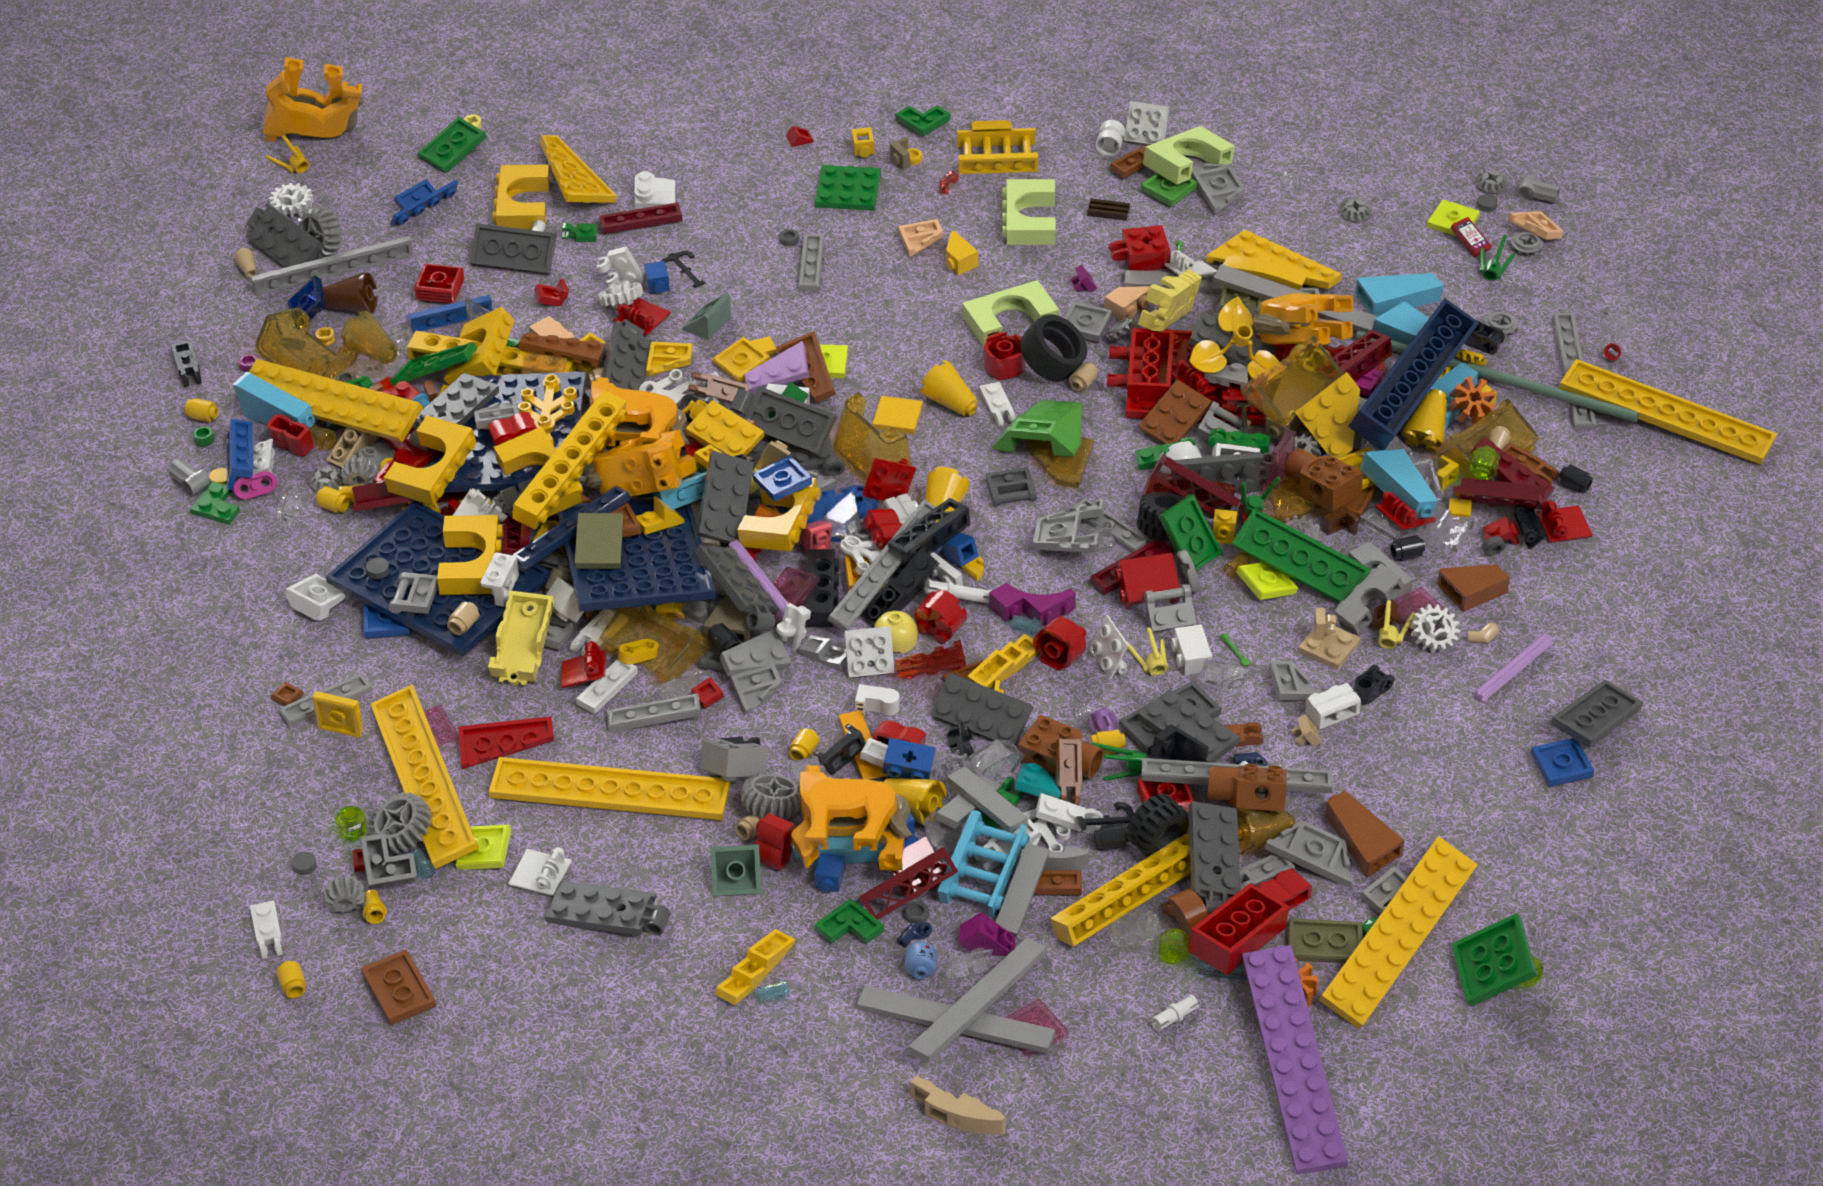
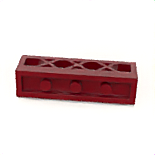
[1315,330,1392,385]
[1149,454,1241,515]
[1453,478,1549,510]
[352,481,417,511]
[502,517,530,555]
[859,846,958,920]

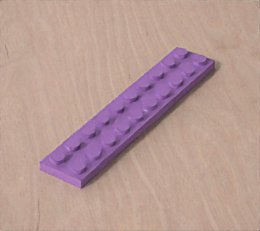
[1242,945,1348,1174]

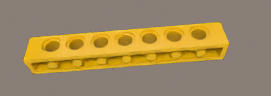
[407,331,576,375]
[512,390,628,530]
[1050,832,1191,947]

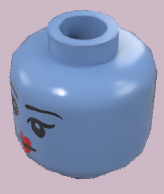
[904,941,937,979]

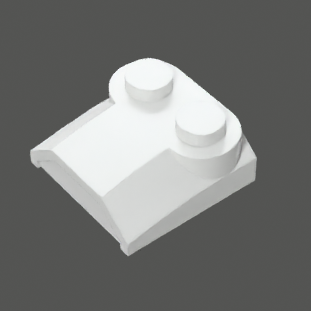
[635,171,676,209]
[286,574,349,621]

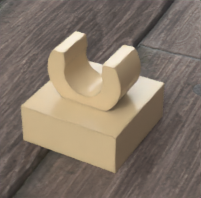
[1314,608,1336,640]
[1291,714,1322,746]

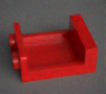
[1115,553,1180,610]

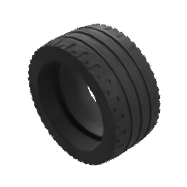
[1020,314,1087,382]

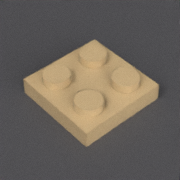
[1298,626,1361,670]

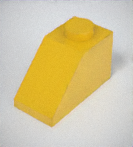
[945,230,978,275]

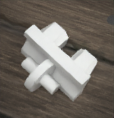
[776,603,811,650]

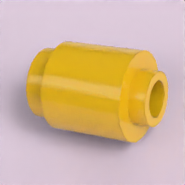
[185,398,219,423]
[316,486,350,513]
[789,728,820,763]
[1091,729,1126,755]
[276,961,307,999]

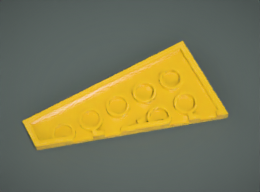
[539,135,617,204]
[1206,230,1342,289]

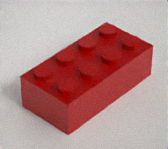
[1187,883,1290,975]

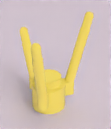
[1378,600,1415,649]
[1126,628,1169,676]

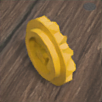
[1455,348,1488,366]

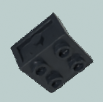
[1150,724,1209,762]

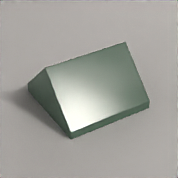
[682,292,731,340]
[710,844,762,896]

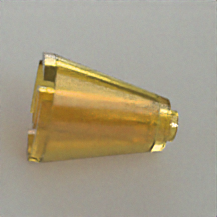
[341,311,398,364]
[1237,808,1296,856]

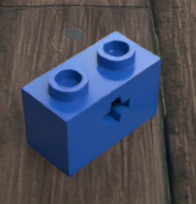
[882,738,936,779]

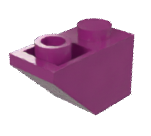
[959,912,1016,956]

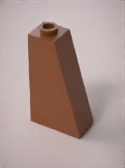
[1326,790,1404,878]

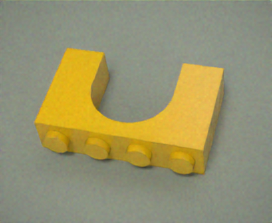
[492,165,550,230]
[444,306,515,385]
[384,415,476,505]
[494,426,583,517]
[737,478,821,552]
[437,515,504,595]

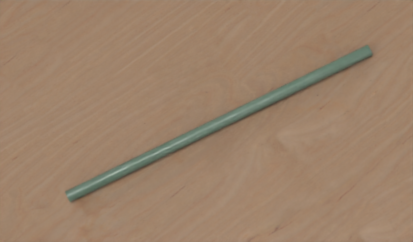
[1355,331,1639,422]

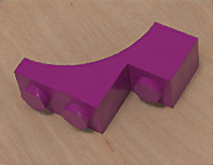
[989,583,1076,627]

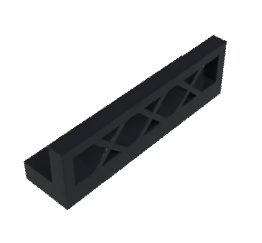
[887,498,971,568]

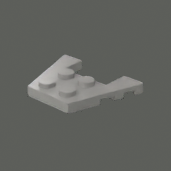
[1033,498,1105,552]

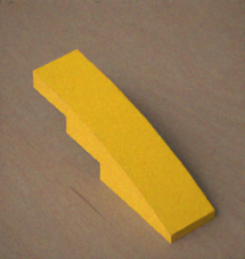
[1223,255,1309,290]
[967,634,1039,688]
[715,929,796,1005]

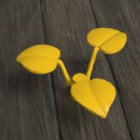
[1189,297,1284,384]

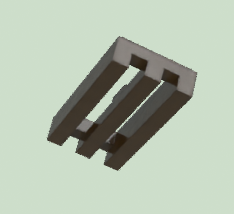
[1087,198,1130,221]

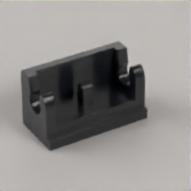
[813,723,866,775]

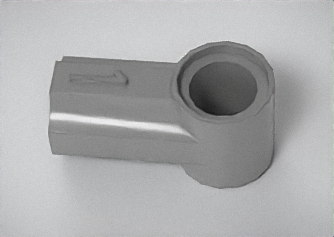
[1517,175,1560,203]
[168,459,211,497]

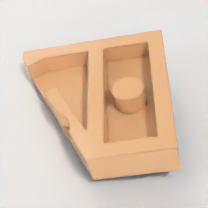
[1508,211,1564,240]
[898,219,943,257]

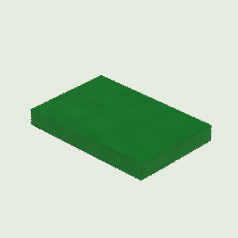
[417,117,487,173]
[1158,494,1223,571]

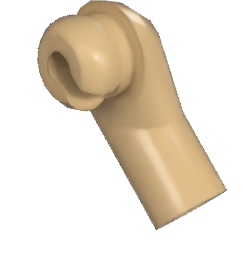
[1468,623,1499,643]

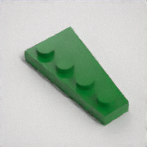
[390,342,477,386]

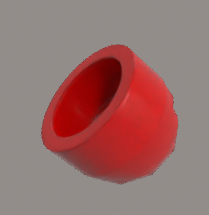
[1604,343,1622,361]

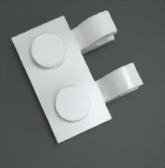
[596,246,645,285]

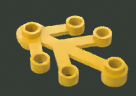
[518,374,577,434]

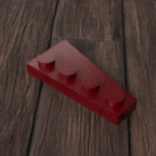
[1471,437,1555,497]

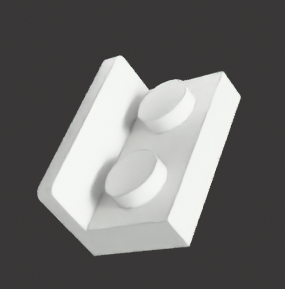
[481,553,519,606]

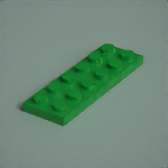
[1232,508,1372,603]

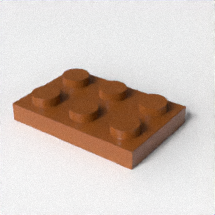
[1138,380,1212,445]
[361,949,436,1025]

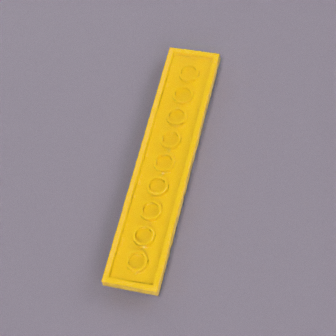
[248,359,423,442]
[1559,359,1777,465]
[370,684,479,869]
[489,757,731,820]
[1319,836,1478,1029]

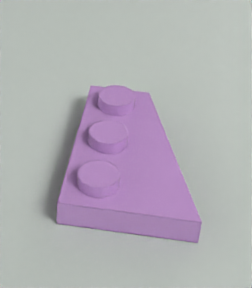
[745,341,809,394]

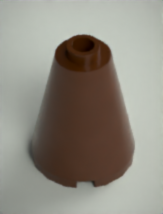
[317,273,378,314]

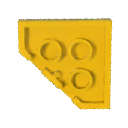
[1295,372,1360,458]

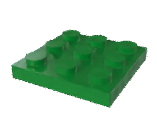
[815,165,881,211]
[1452,913,1538,1006]

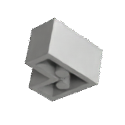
[700,739,768,781]
[360,833,417,888]

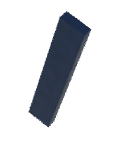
[512,485,631,570]

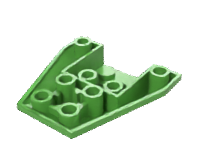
[993,400,1083,457]

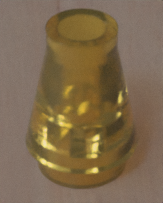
[309,425,337,450]

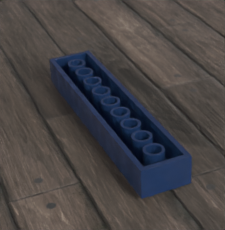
[1348,298,1479,451]

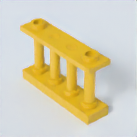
[957,128,1038,174]

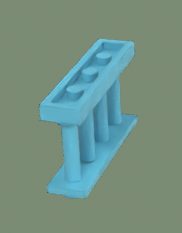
[643,467,707,509]
[938,810,1030,918]

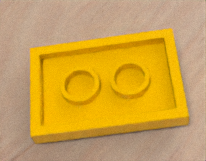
[686,400,764,457]

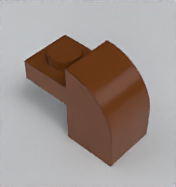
[1161,889,1209,936]

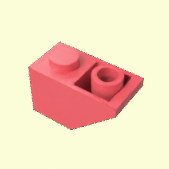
[799,520,832,555]

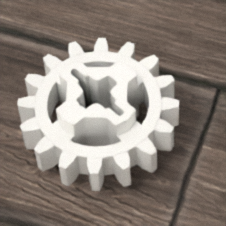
[269,183,314,217]
[598,280,644,308]
[1410,604,1460,653]

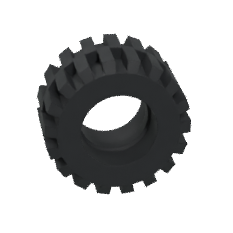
[1136,492,1185,541]
[1126,794,1189,857]

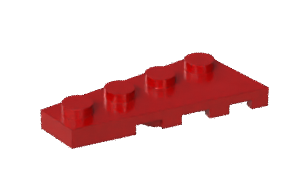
[373,429,442,483]
[458,716,554,769]

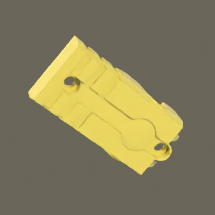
[1138,269,1202,332]
[488,590,555,686]

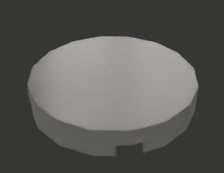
[1175,550,1199,594]

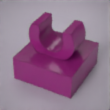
[1071,264,1097,292]

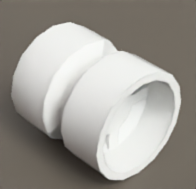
[1095,120,1125,156]

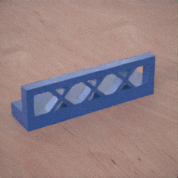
[406,295,493,333]
[226,419,253,490]

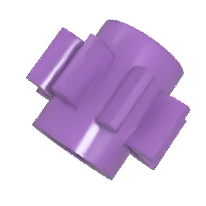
[1088,707,1118,732]

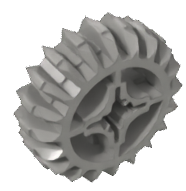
[298,205,343,260]
[740,772,801,820]
[369,792,433,855]

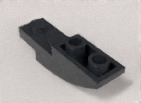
[861,548,940,626]

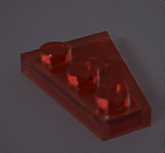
[895,640,966,679]

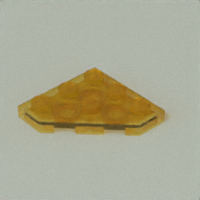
[1026,437,1094,488]
[1266,477,1319,523]

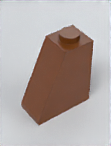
[1437,564,1510,612]

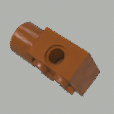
[1284,448,1363,512]
[1018,714,1103,779]
[1208,764,1287,812]

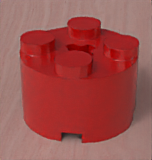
[984,332,1026,380]
[914,589,967,644]
[1033,616,1087,670]

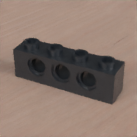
[806,549,839,627]

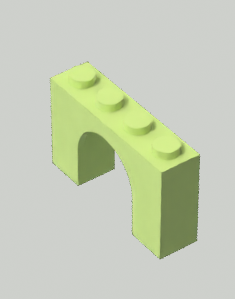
[1143,126,1235,185]
[1003,179,1056,245]
[962,280,1059,347]

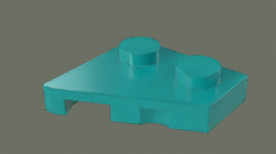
[1015,763,1061,799]

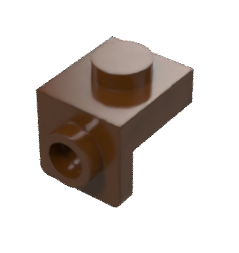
[1323,506,1359,535]

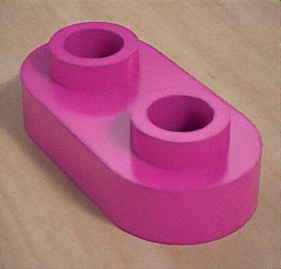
[233,471,277,500]

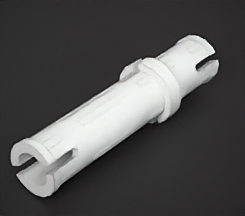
[924,579,992,604]

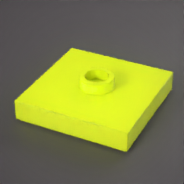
[1427,200,1480,236]
[820,344,848,378]
[1236,563,1298,600]
[455,824,512,870]

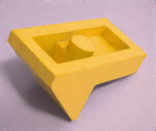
[636,496,684,535]

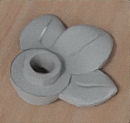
[358,443,395,467]

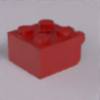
[1108,225,1171,271]

